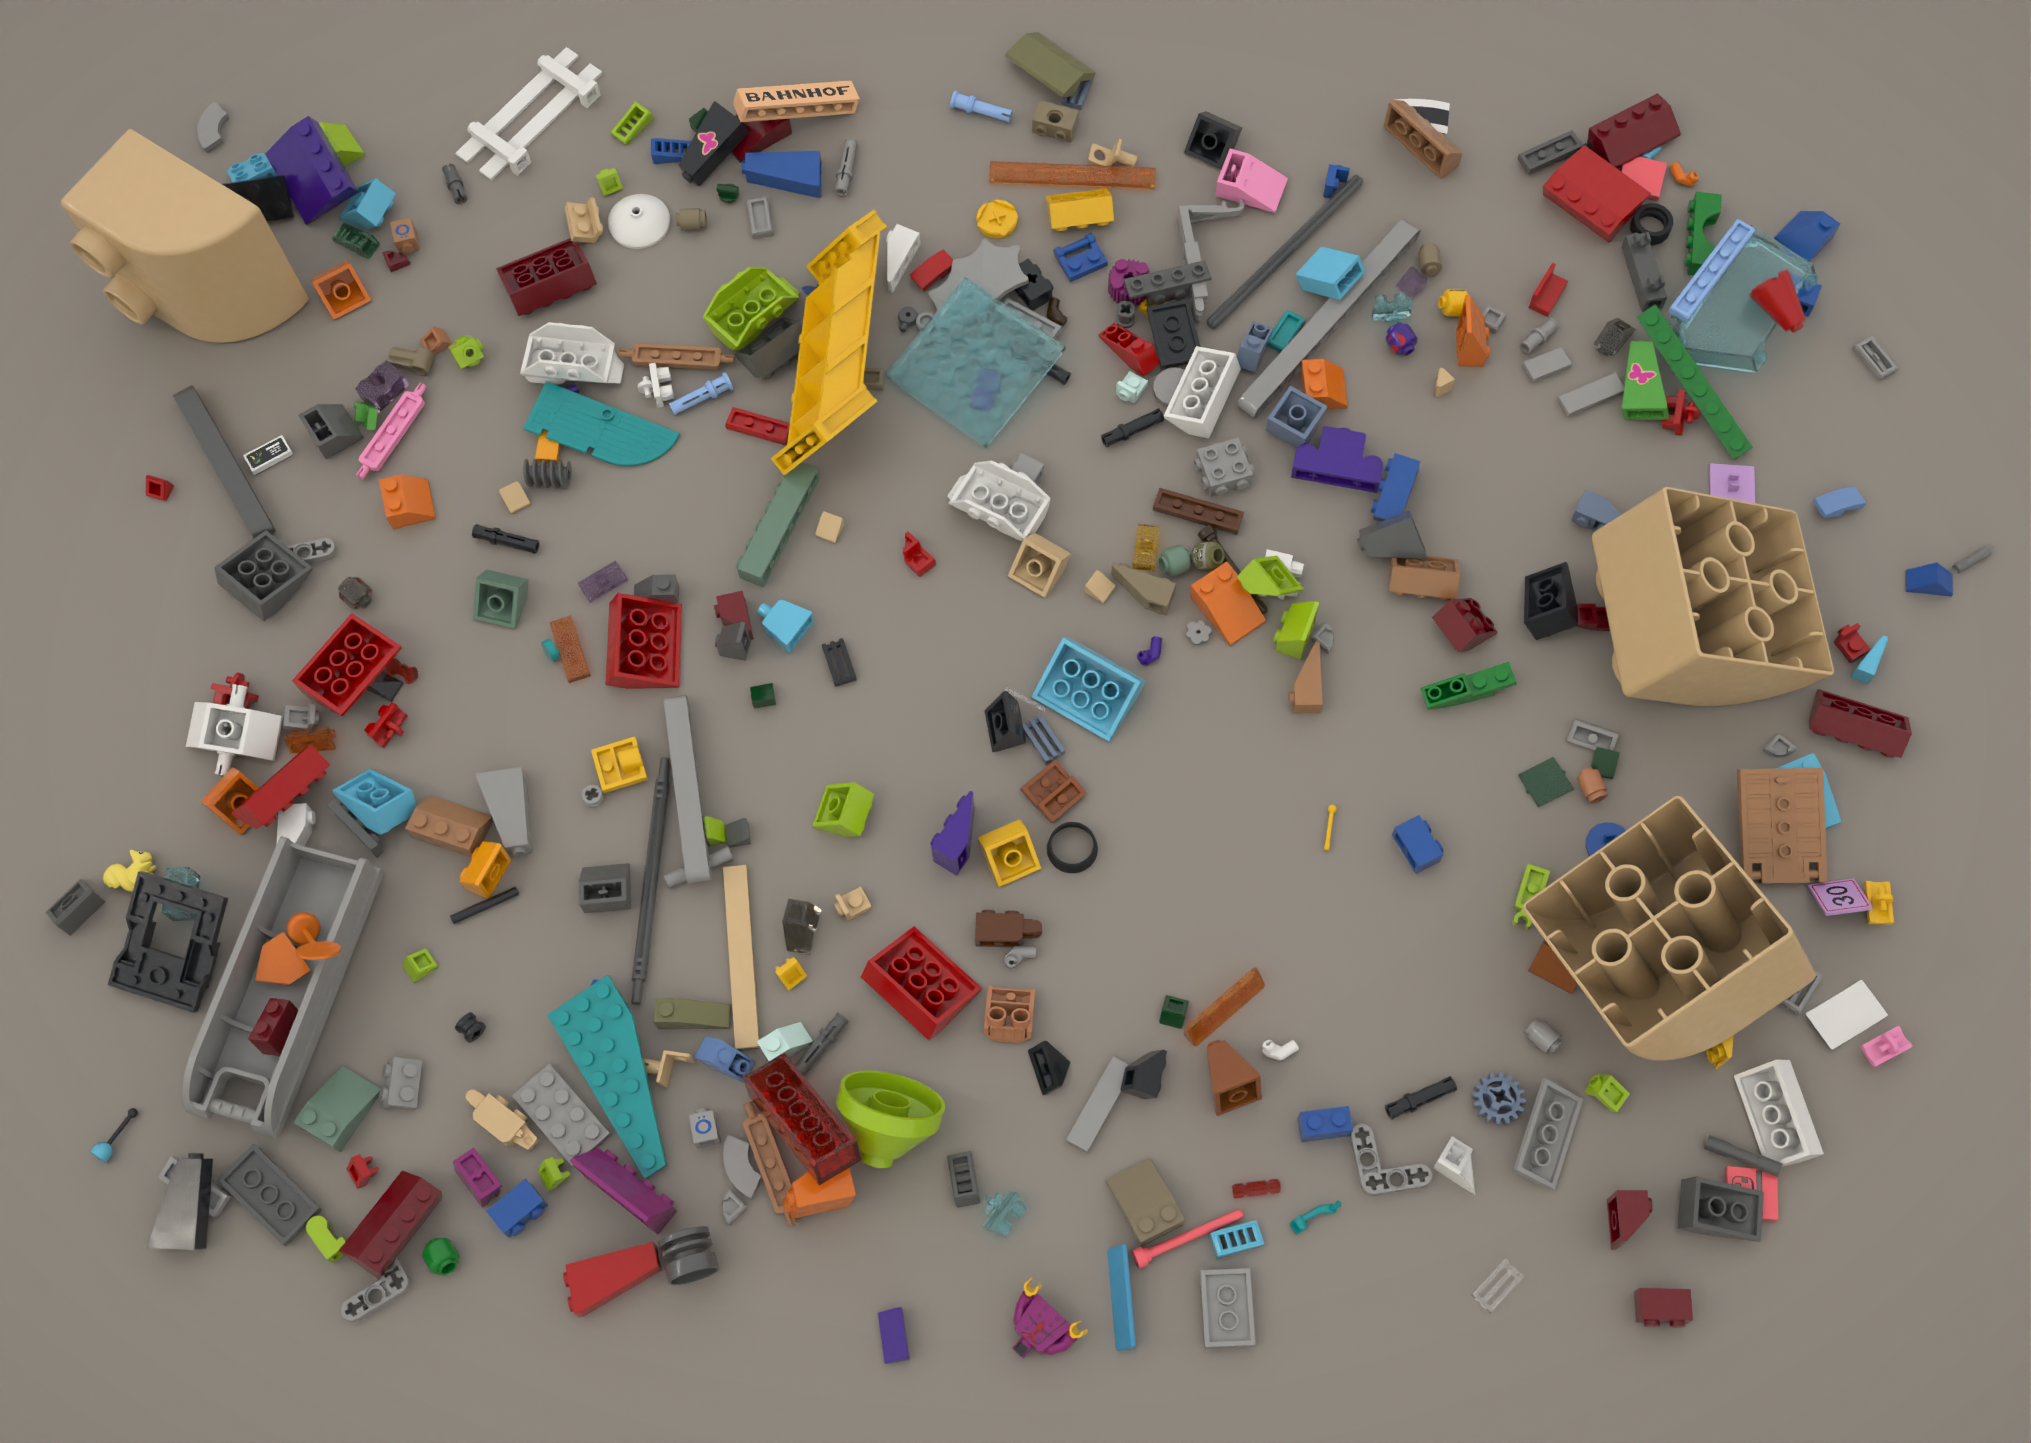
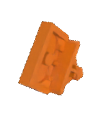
[255,932,311,987]

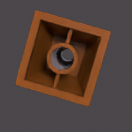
[1207,1040,1262,1116]

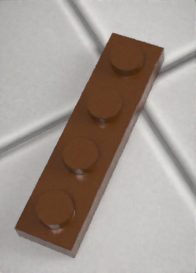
[1153,488,1244,534]

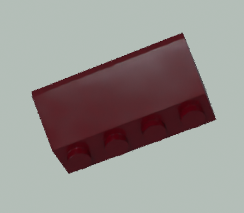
[1587,93,1681,168]
[1809,689,1912,758]
[339,1170,442,1279]

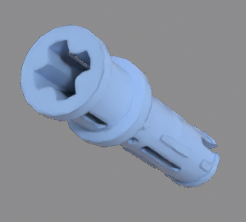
[950,90,1013,123]
[669,372,734,415]

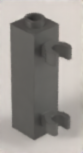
[1622,232,1667,312]

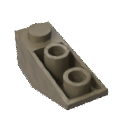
[1111,562,1176,616]

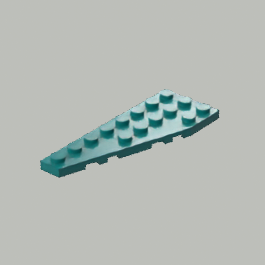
[547,975,667,1179]

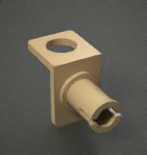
[1088,138,1137,170]
[643,1050,696,1088]

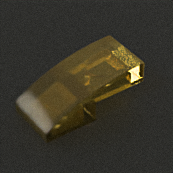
[1133,524,1160,571]

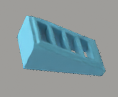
[1851,635,1888,684]
[1209,1220,1264,1259]

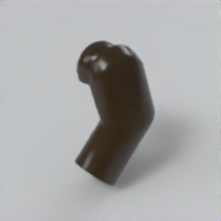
[1046,297,1067,326]

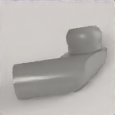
[1004,946,1036,968]

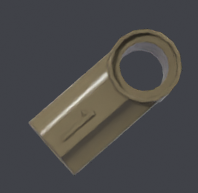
[388,347,435,376]

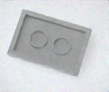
[1200,1268,1256,1348]

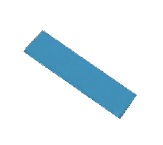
[1107,1244,1136,1351]

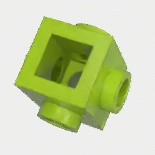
[448,334,484,369]

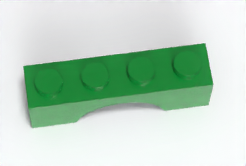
[1684,192,1722,275]

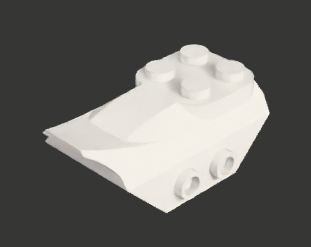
[520,322,624,385]
[947,460,1051,541]

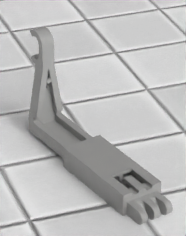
[1177,199,1244,322]

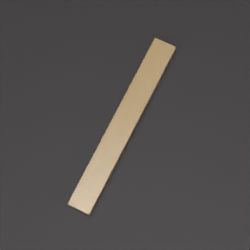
[723,865,760,1051]

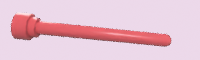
[1131,1209,1244,1269]

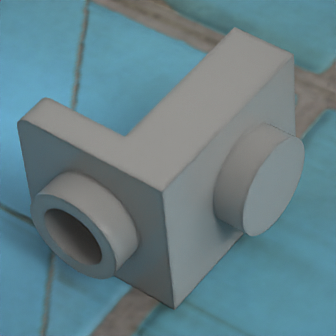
[282,703,319,732]

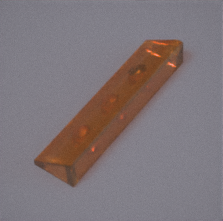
[1184,967,1265,1047]

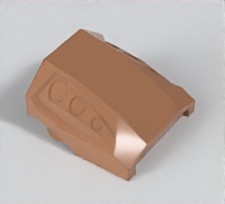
[983,985,1036,1043]

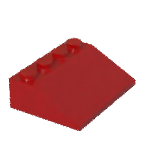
[1543,145,1651,243]
[605,593,682,689]
[292,613,402,717]
[861,926,982,1040]

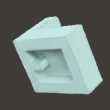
[1116,371,1148,404]

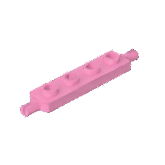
[355,382,427,480]

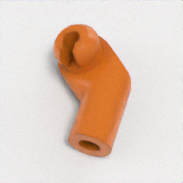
[1669,162,1699,187]

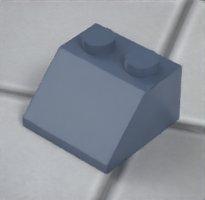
[1266,386,1328,448]

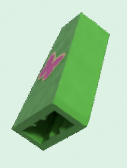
[1622,340,1669,420]

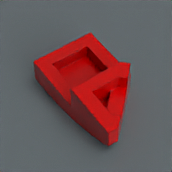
[903,531,936,577]

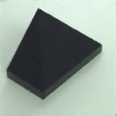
[366,672,404,702]
[1028,1041,1070,1095]

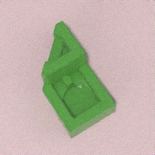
[354,401,378,430]

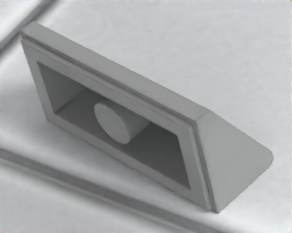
[1567,718,1619,751]

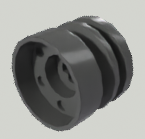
[658,1226,720,1285]

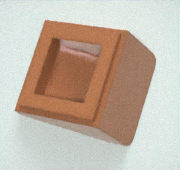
[420,326,452,354]

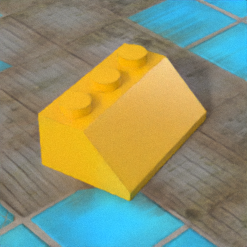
[1045,188,1114,231]

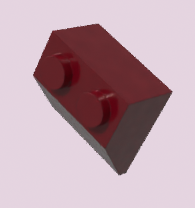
[1607,1190,1653,1250]

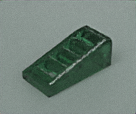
[332,223,380,259]

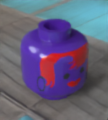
[1386,323,1418,356]

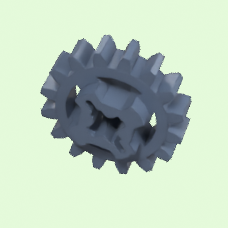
[1471,1072,1526,1126]

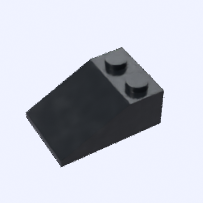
[1524,562,1578,640]

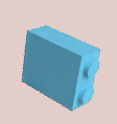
[1295,246,1366,300]

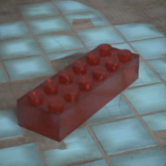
[743,1053,862,1185]

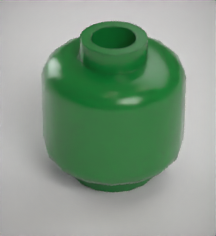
[422,1238,460,1276]

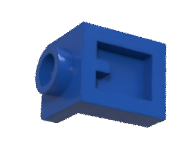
[1323,164,1350,198]

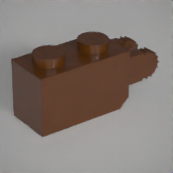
[975,910,1042,948]

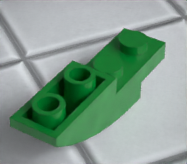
[1421,661,1517,710]

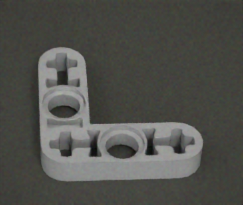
[1350,1124,1432,1196]
[341,1256,411,1322]

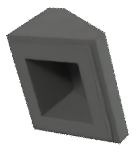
[725,818,751,848]

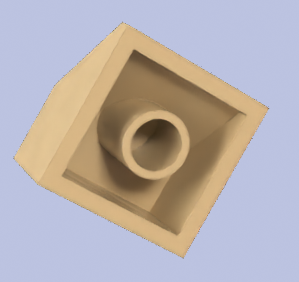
[1008,532,1072,598]

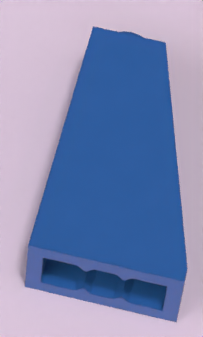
[741,151,822,198]

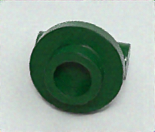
[717,184,739,203]

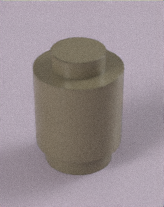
[676,208,707,230]
[1418,243,1442,276]

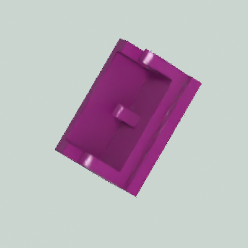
[453,1147,502,1208]

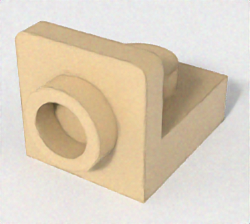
[833,886,872,922]

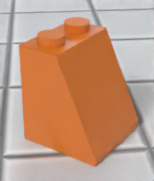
[783,1147,856,1219]

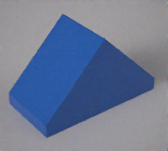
[1906,562,1953,596]

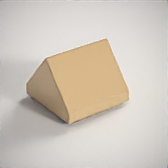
[1434,368,1455,398]

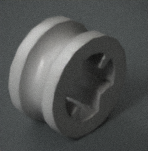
[581,784,604,808]

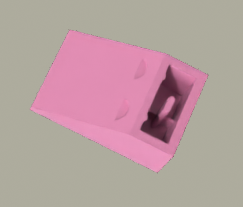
[1216,149,1288,213]

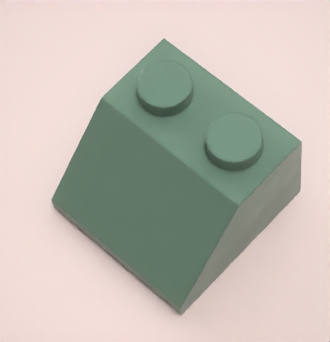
[473,570,529,629]

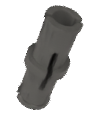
[442,163,468,204]

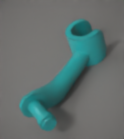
[1290,1201,1341,1234]

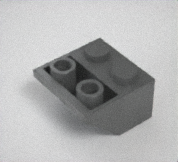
[298,404,364,459]
[579,863,631,913]

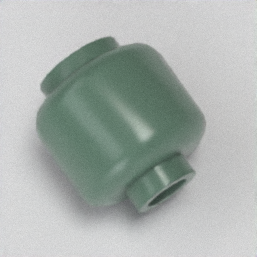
[1158,545,1192,577]

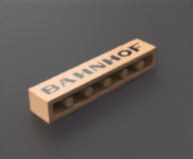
[733,81,860,122]

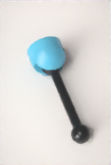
[90,1108,138,1163]

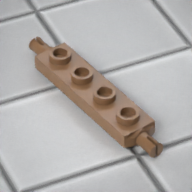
[619,343,735,370]
[742,1101,798,1227]

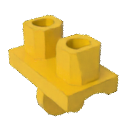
[1864,881,1894,925]

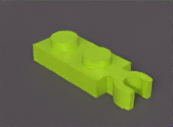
[1512,864,1550,930]

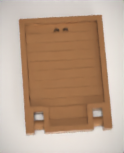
[1737,768,1828,883]

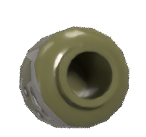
[1191,541,1225,571]

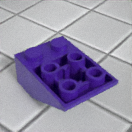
[930,791,975,876]

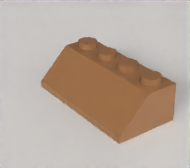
[1384,100,1462,179]

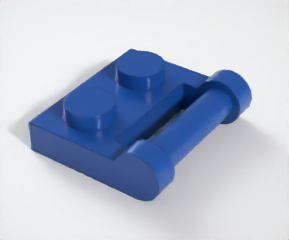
[1053,233,1108,282]

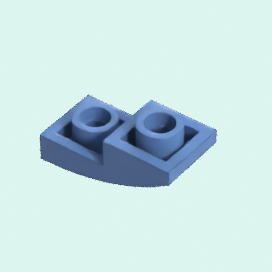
[1813,486,1866,518]

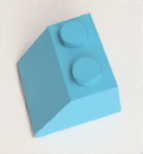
[338,178,396,230]

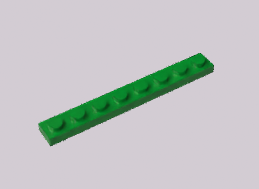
[1637,305,1753,460]

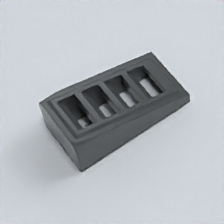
[947,1151,980,1208]

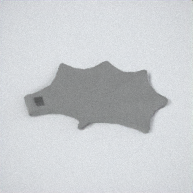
[929,239,1029,348]

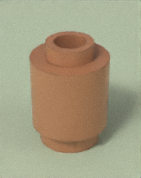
[1577,767,1608,804]

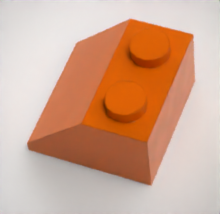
[310,260,371,320]
[1300,359,1348,409]
[379,474,436,529]
[200,767,258,835]

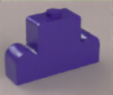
[1291,426,1383,493]

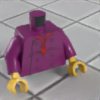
[1012,1277,1088,1358]

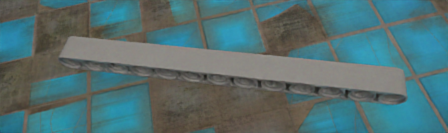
[1237,219,1421,418]

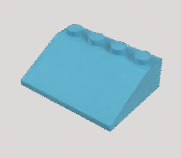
[1032,637,1147,741]

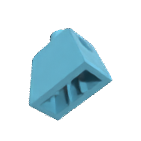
[757,599,814,654]

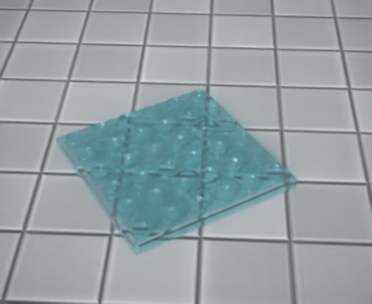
[885,277,1066,448]

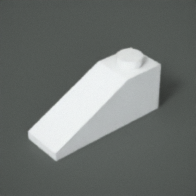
[886,224,921,293]
[277,803,316,846]

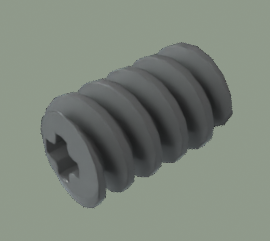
[523,459,572,489]

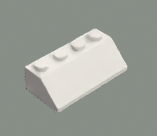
[1164,346,1241,439]
[1734,1060,1824,1167]

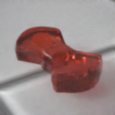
[386,658,418,684]

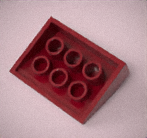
[496,238,597,316]

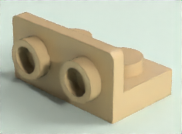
[564,197,603,244]

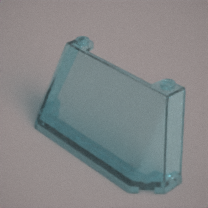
[1670,225,1818,372]

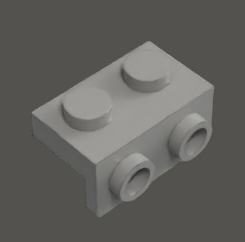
[379,1057,422,1110]

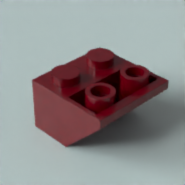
[1432,598,1498,652]

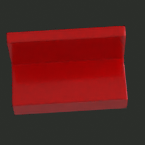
[1529,263,1568,317]

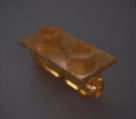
[284,727,336,754]

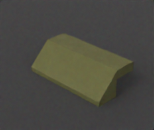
[1005,32,1096,97]

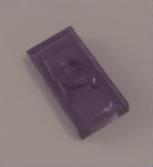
[578,560,628,603]

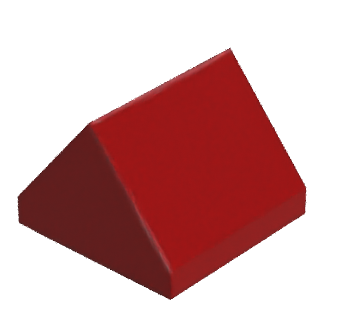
[146,475,174,501]

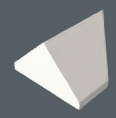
[1433,1136,1475,1195]

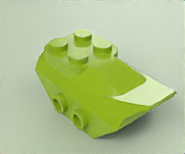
[703,267,800,351]

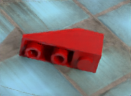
[1098,323,1160,376]

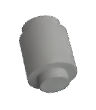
[1525,1018,1562,1054]

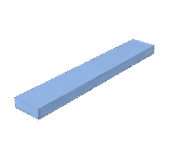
[1668,219,1756,323]

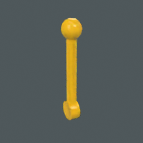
[1324,804,1337,851]

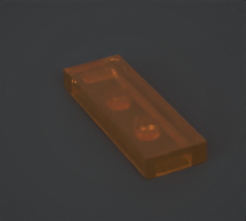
[549,615,591,683]

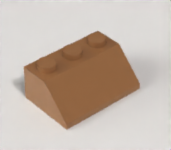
[1388,556,1461,601]
[405,795,493,858]

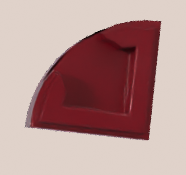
[382,251,411,272]

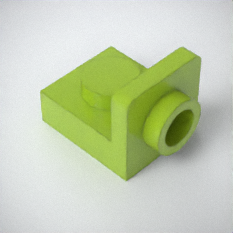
[1584,1074,1630,1113]

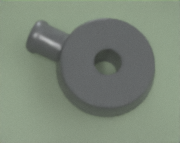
[898,307,918,332]

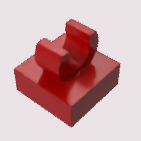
[346,1154,379,1189]

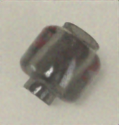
[338,577,373,610]

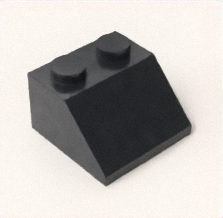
[1184,111,1242,169]

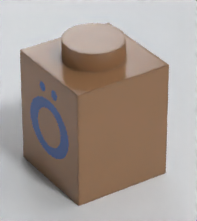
[390,217,420,254]

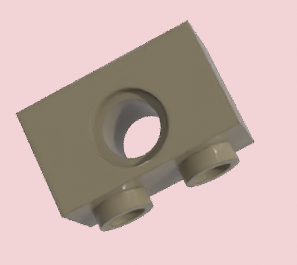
[1032,100,1079,142]

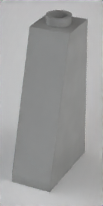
[476,767,533,856]

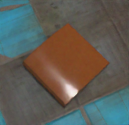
[1020,759,1087,823]

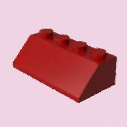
[231,745,330,829]

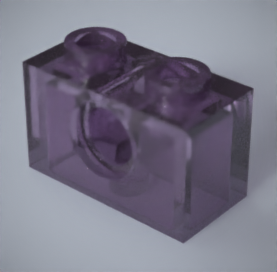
[355,360,409,413]

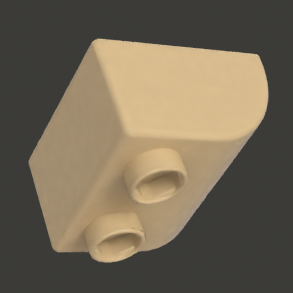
[61,129,309,343]
[1592,487,1834,706]
[1523,796,1816,1061]

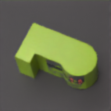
[306,1216,347,1263]

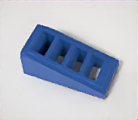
[651,138,691,164]

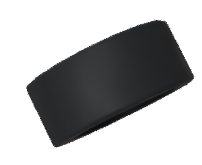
[1630,203,1673,245]

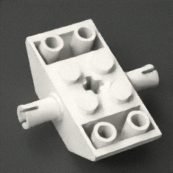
[186,684,284,776]

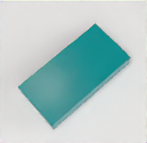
[1267,310,1305,353]

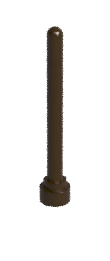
[1198,525,1268,614]

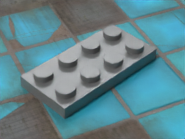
[512,1064,611,1168]

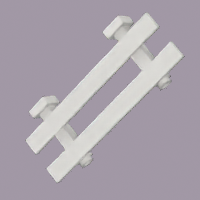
[455,47,603,181]

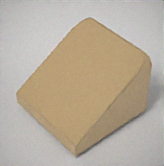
[499,481,531,514]
[815,511,844,543]
[1085,570,1116,604]

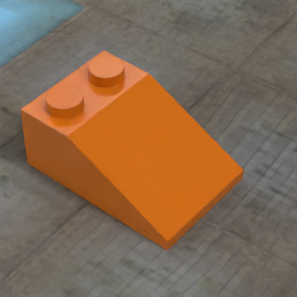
[1456,295,1490,367]
[1190,562,1266,646]

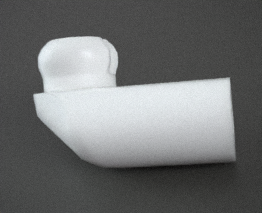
[1262,1040,1299,1061]

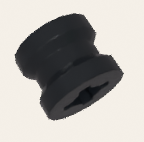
[455,1012,486,1043]

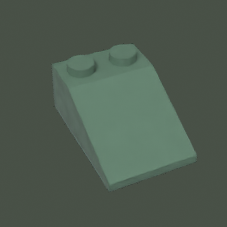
[293,1066,381,1152]

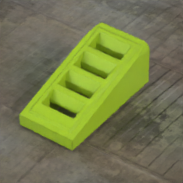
[610,101,655,145]

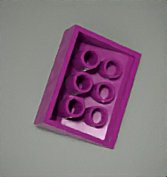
[570,1148,677,1235]

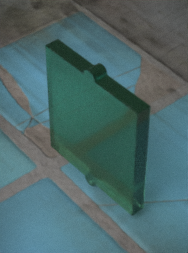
[1518,757,1574,807]

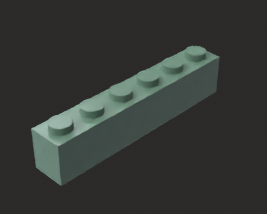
[736,462,820,587]

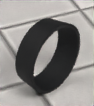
[1047,822,1098,873]

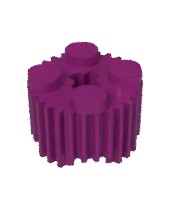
[1108,259,1150,306]

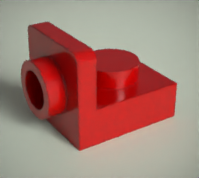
[1834,623,1871,663]

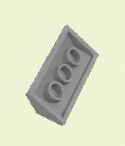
[1513,1078,1583,1190]

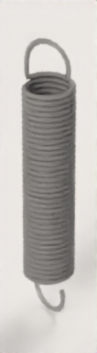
[1948,545,1997,574]

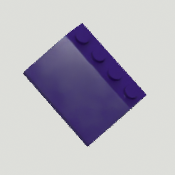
[265,116,359,225]

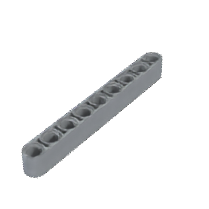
[664,695,712,884]

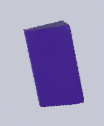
[878,1307,910,1364]

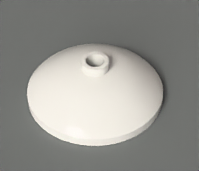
[608,194,670,249]

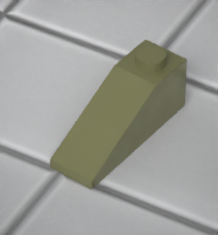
[654,998,731,1029]

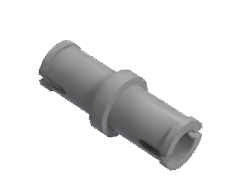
[1520,318,1559,354]

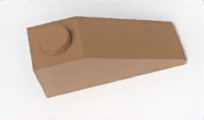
[1288,642,1323,713]

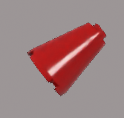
[1748,270,1806,333]

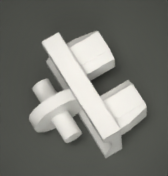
[637,363,674,408]

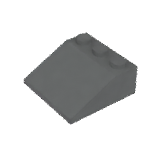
[214,530,313,621]

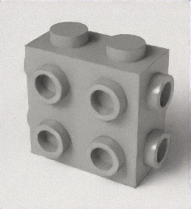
[1194,438,1255,497]

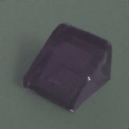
[1396,266,1427,299]

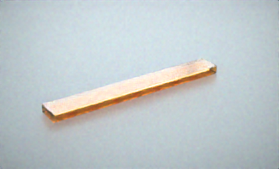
[989,161,1156,189]

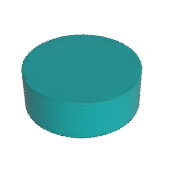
[541,638,560,662]

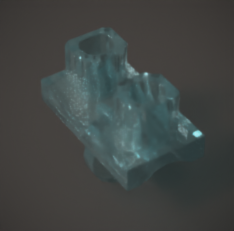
[1372,292,1414,326]
[983,1191,1027,1237]

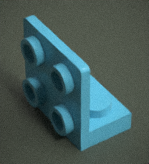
[227,153,277,182]

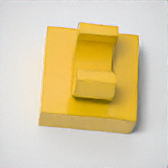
[775,957,807,991]

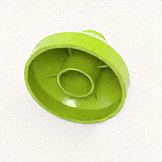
[836,1070,945,1168]

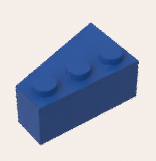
[1371,453,1421,522]

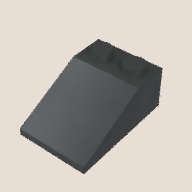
[1677,1176,1764,1242]

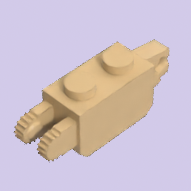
[465,1089,539,1151]

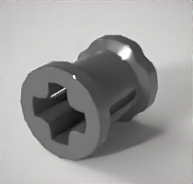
[1116,301,1135,328]

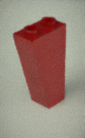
[563,1242,662,1317]

